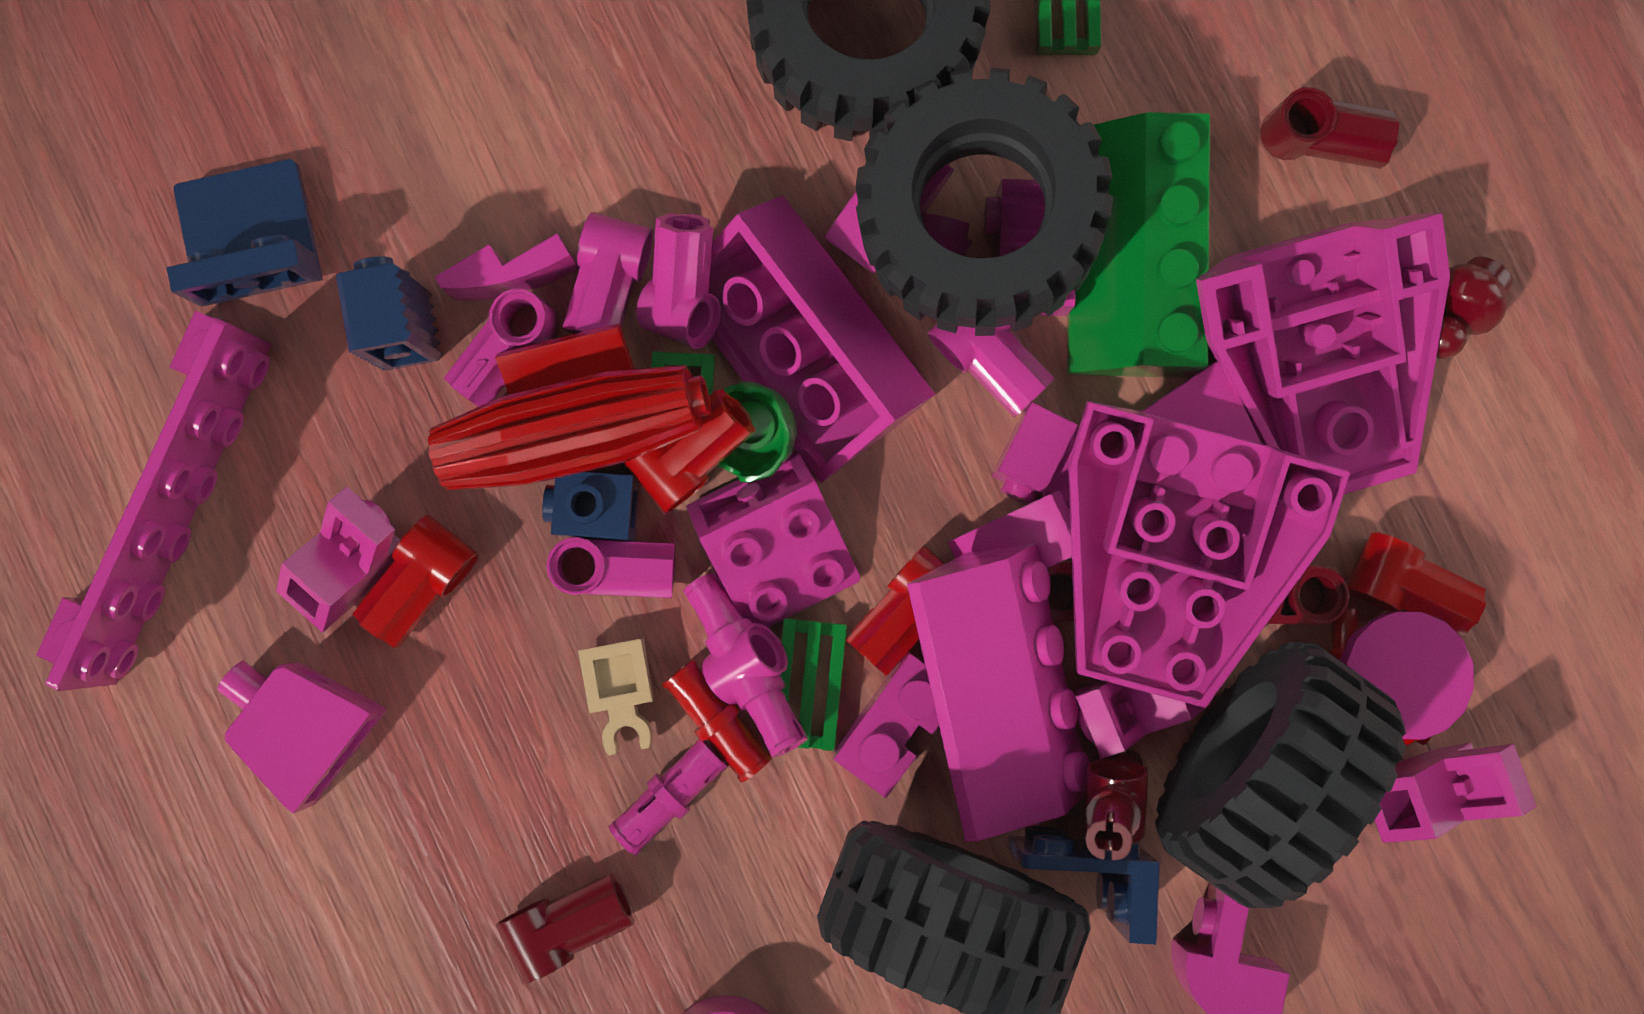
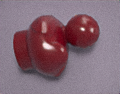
[1436,256,1513,359]

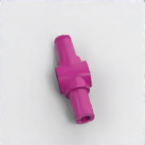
[683,573,809,758]

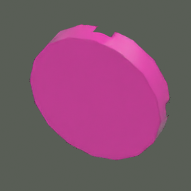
[1340,612,1474,739]

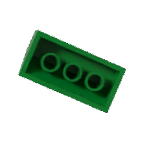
[1067,112,1210,378]

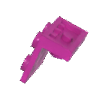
[686,450,860,628]

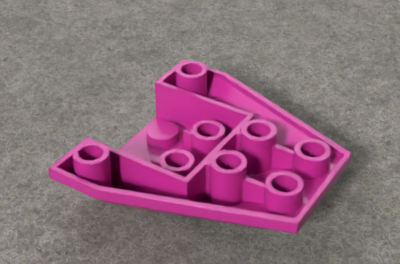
[1068,401,1351,708]

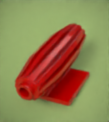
[428,323,711,490]

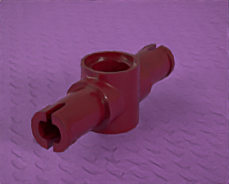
[1085,749,1148,860]

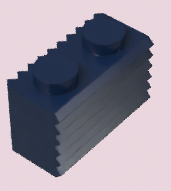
[336,256,443,370]

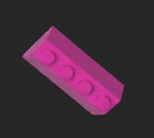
[708,195,935,483]
[907,543,1090,842]

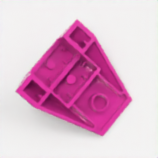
[1196,212,1450,494]

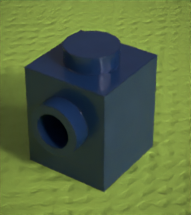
[542,472,640,541]

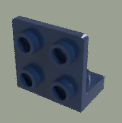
[166,159,323,307]
[1008,826,1160,945]

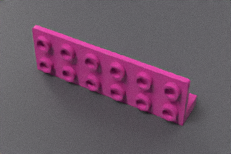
[36,311,272,691]

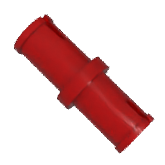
[661,659,772,783]

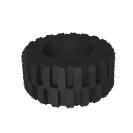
[746,0,990,141]
[855,68,1113,336]
[1155,642,1406,908]
[817,820,1091,1014]

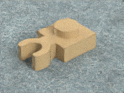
[578,638,655,756]

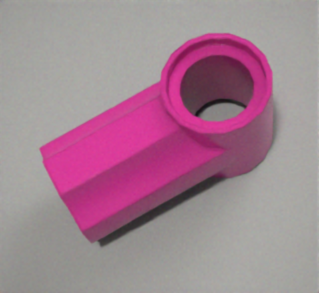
[562,212,654,334]
[636,213,721,349]
[443,289,559,407]
[927,323,1055,417]
[546,537,675,598]

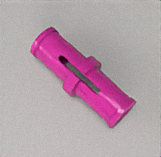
[608,739,728,856]

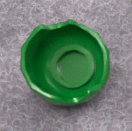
[717,381,798,483]

